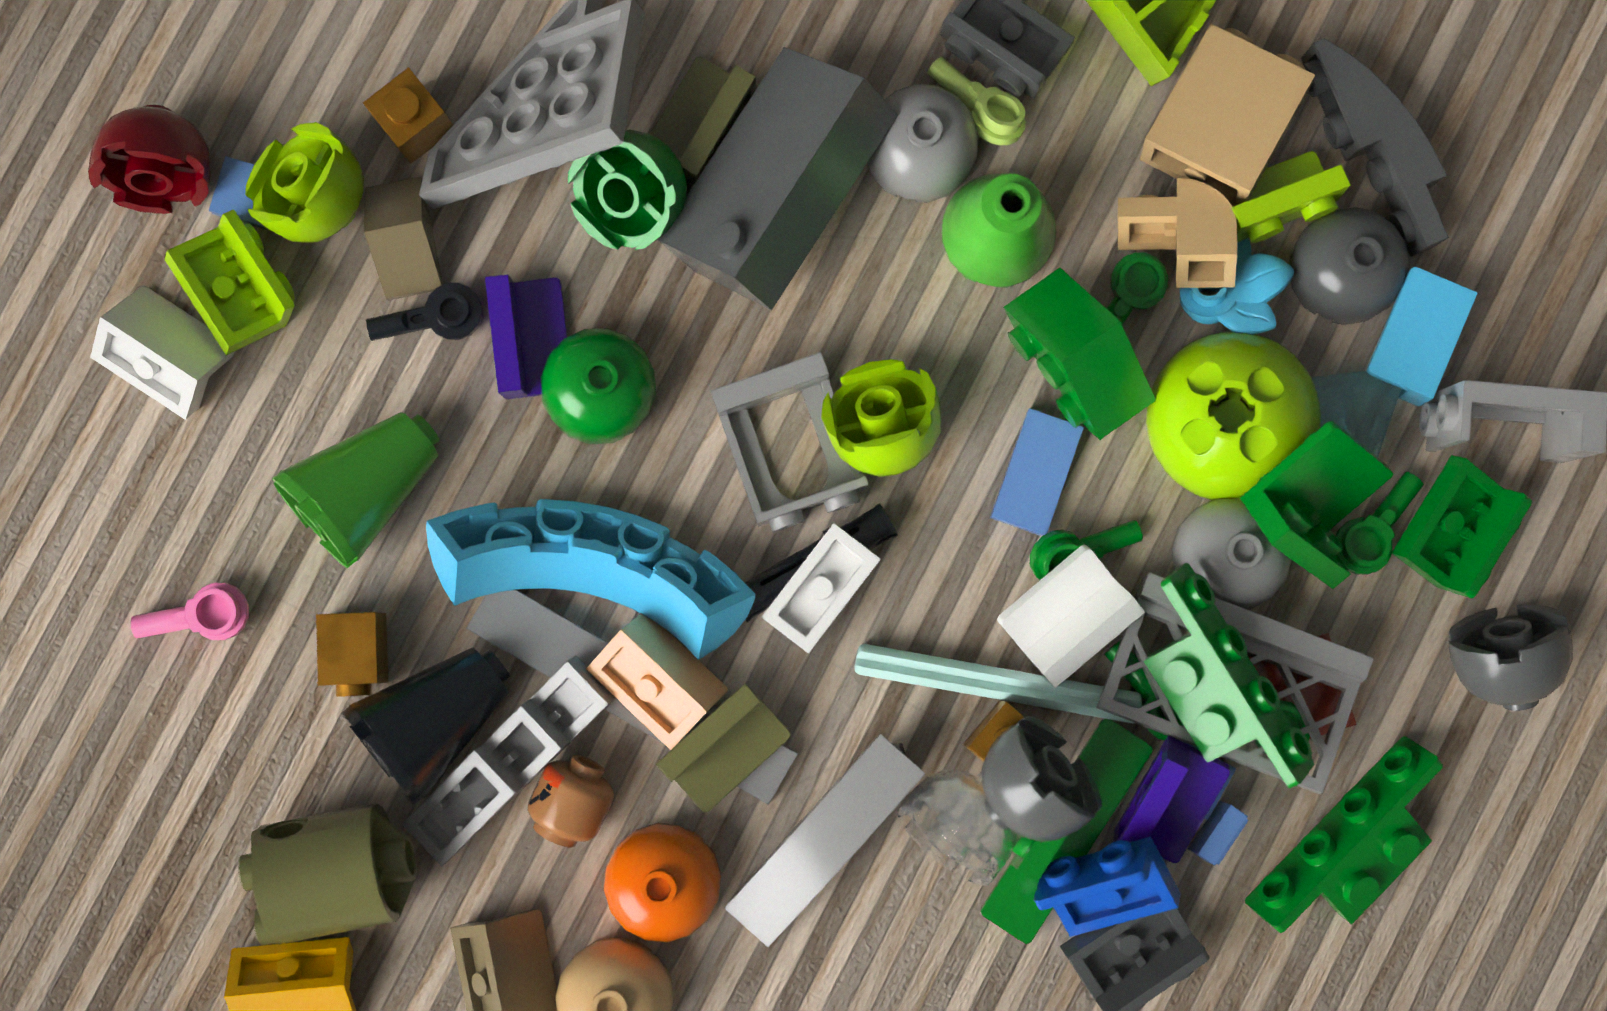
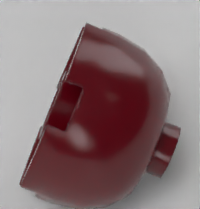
[88,105,210,214]

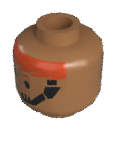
[528,755,614,848]

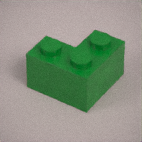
[1003,267,1156,440]

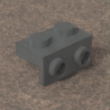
[941,0,1075,99]
[1060,908,1210,1011]

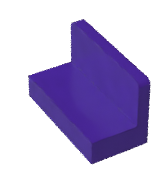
[485,274,568,400]
[1113,735,1230,863]

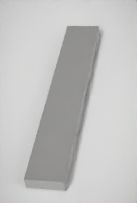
[466,590,798,805]

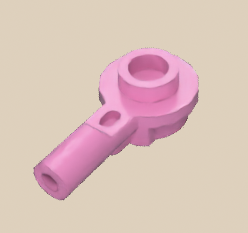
[131,583,249,640]

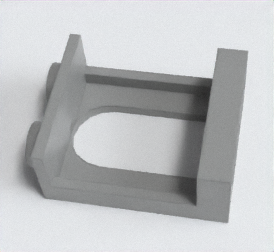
[711,352,868,532]
[1419,380,1607,463]

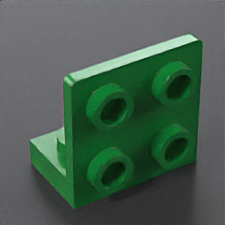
[1240,421,1393,589]

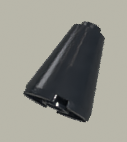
[340,647,511,805]

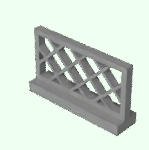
[1096,572,1374,794]

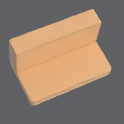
[586,613,728,750]

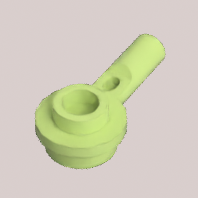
[927,56,1026,145]

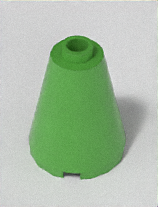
[942,173,1056,288]
[272,412,440,568]

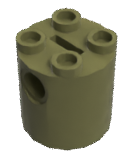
[238,803,417,945]

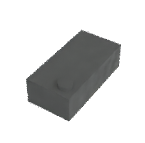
[658,47,898,310]

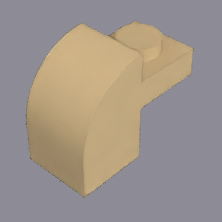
[1117,178,1237,288]

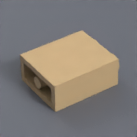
[1140,24,1315,207]

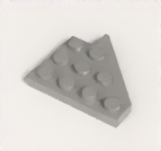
[419,0,645,209]

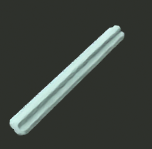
[854,644,1142,723]

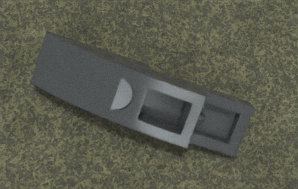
[1301,38,1449,257]

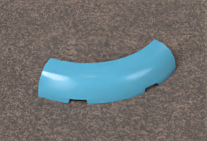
[426,499,756,660]

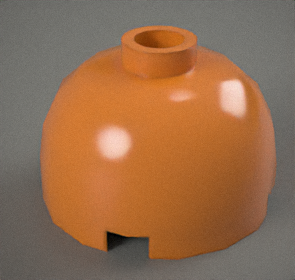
[604,823,721,942]

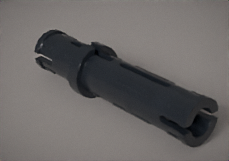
[745,503,898,623]

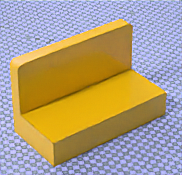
[224,937,356,1011]

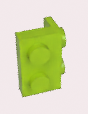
[1231,151,1351,243]
[164,210,295,355]

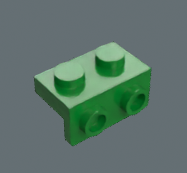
[1392,455,1532,598]

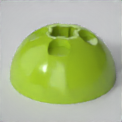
[1146,331,1321,500]

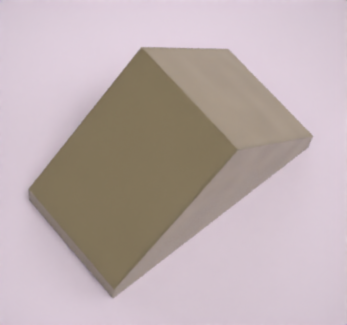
[364,176,443,300]

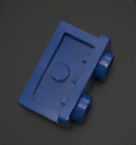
[1034,836,1181,937]

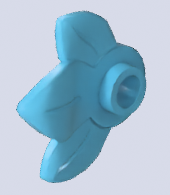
[1179,238,1294,335]

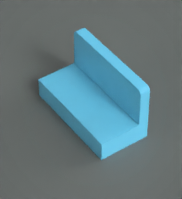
[1367,267,1478,407]

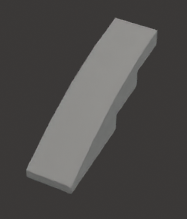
[402,655,616,867]
[724,733,926,947]

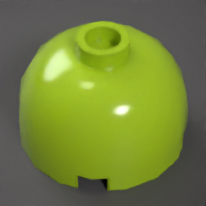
[245,122,364,243]
[821,359,941,477]

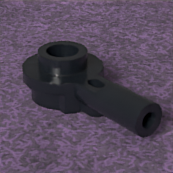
[366,283,483,341]

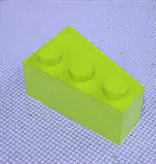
[1086,0,1216,86]

